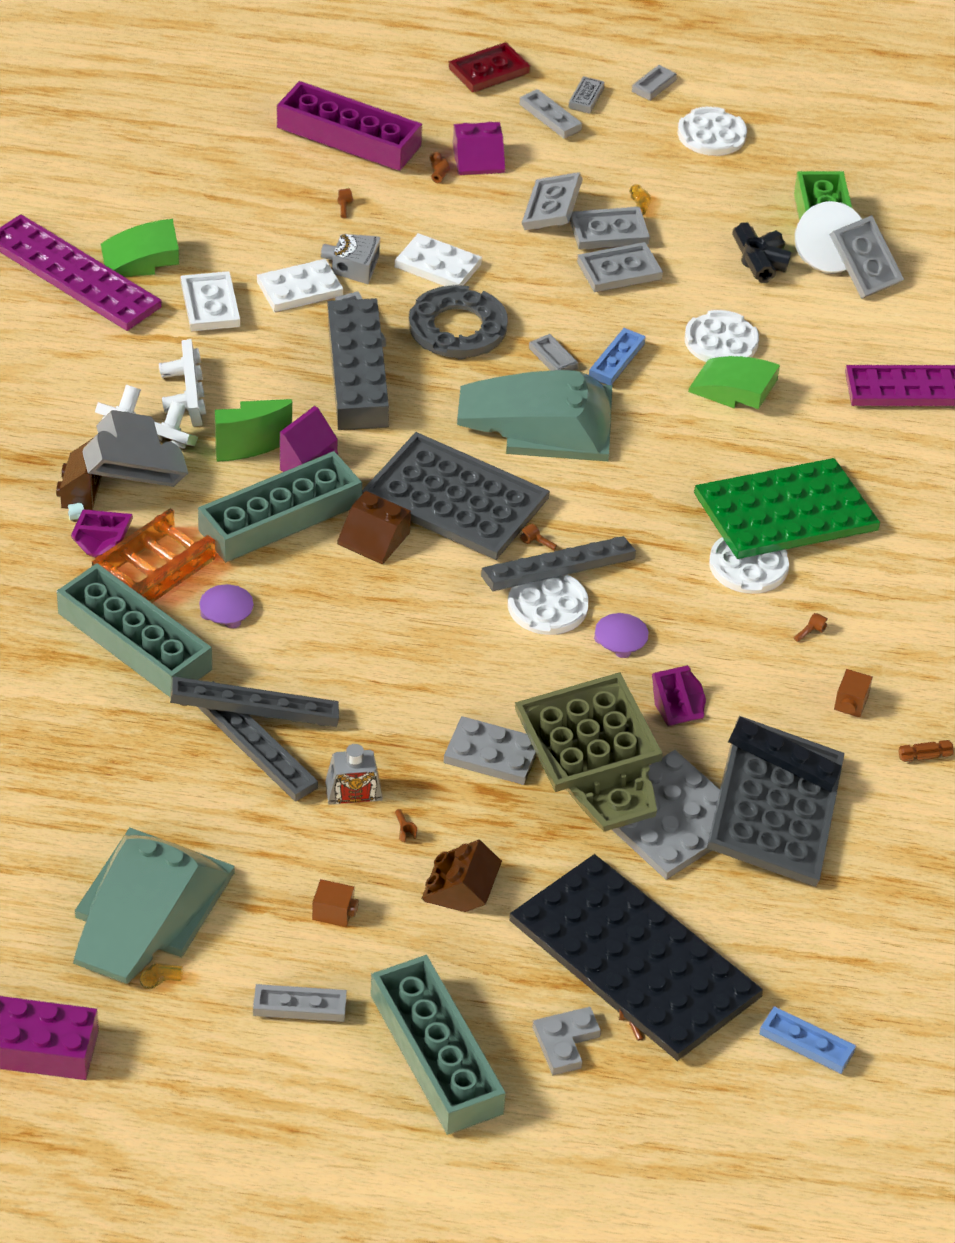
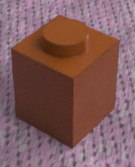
[834,669,873,718]
[312,879,359,927]

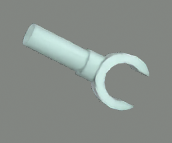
[68,503,84,520]

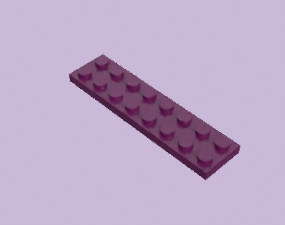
[0,214,162,331]
[845,365,955,406]

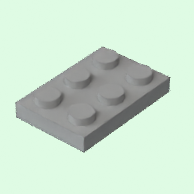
[522,172,583,230]
[570,207,650,250]
[829,215,904,299]
[577,242,663,292]
[443,716,537,785]

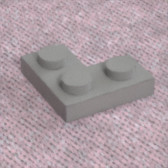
[532,1007,601,1076]

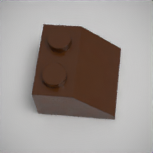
[56,438,102,510]
[337,491,411,565]

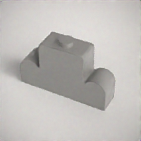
[83,410,188,487]

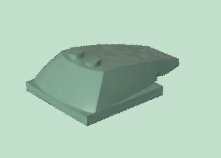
[457,370,612,462]
[73,827,235,984]

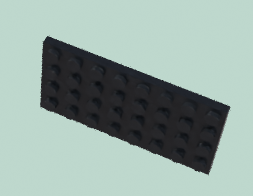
[509,854,763,1061]

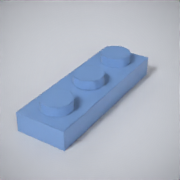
[589,328,646,385]
[759,1006,856,1074]

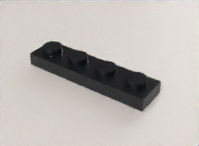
[728,717,842,792]

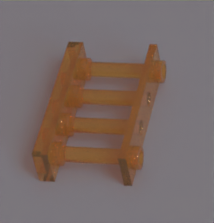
[92,508,215,603]

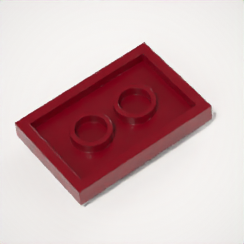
[449,42,530,93]

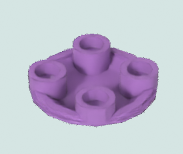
[199,584,254,628]
[594,613,649,658]

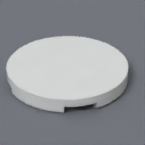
[678,107,747,156]
[795,202,862,274]
[684,310,759,362]
[709,537,789,594]
[507,575,589,635]

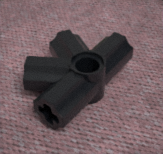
[732,222,791,283]

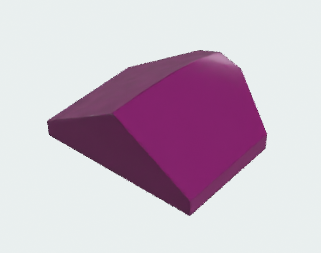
[71,509,133,557]
[652,665,706,727]

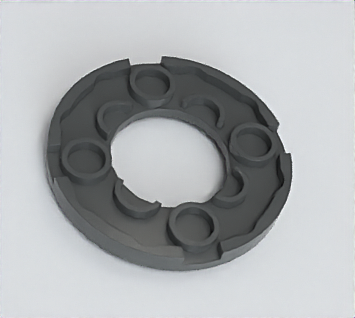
[409,285,508,360]

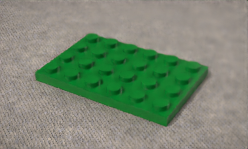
[694,458,880,559]

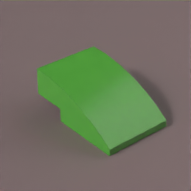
[101,219,179,277]
[688,356,780,409]
[215,399,292,462]

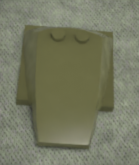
[515,672,663,832]

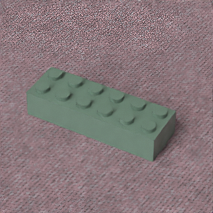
[198,451,362,563]
[57,563,212,697]
[371,955,506,1135]

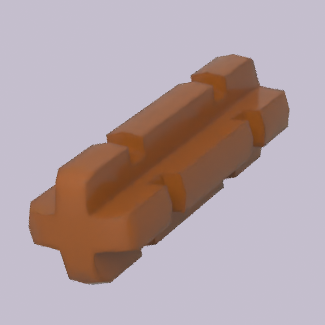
[899,740,954,762]

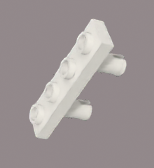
[159,339,206,427]
[95,385,198,449]

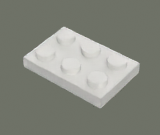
[395,233,482,286]
[257,259,343,312]
[181,271,240,331]

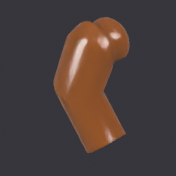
[429,152,450,183]

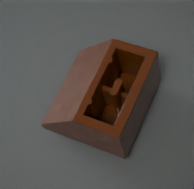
[421,839,502,912]

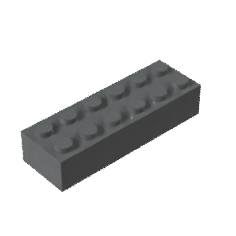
[327,298,389,430]

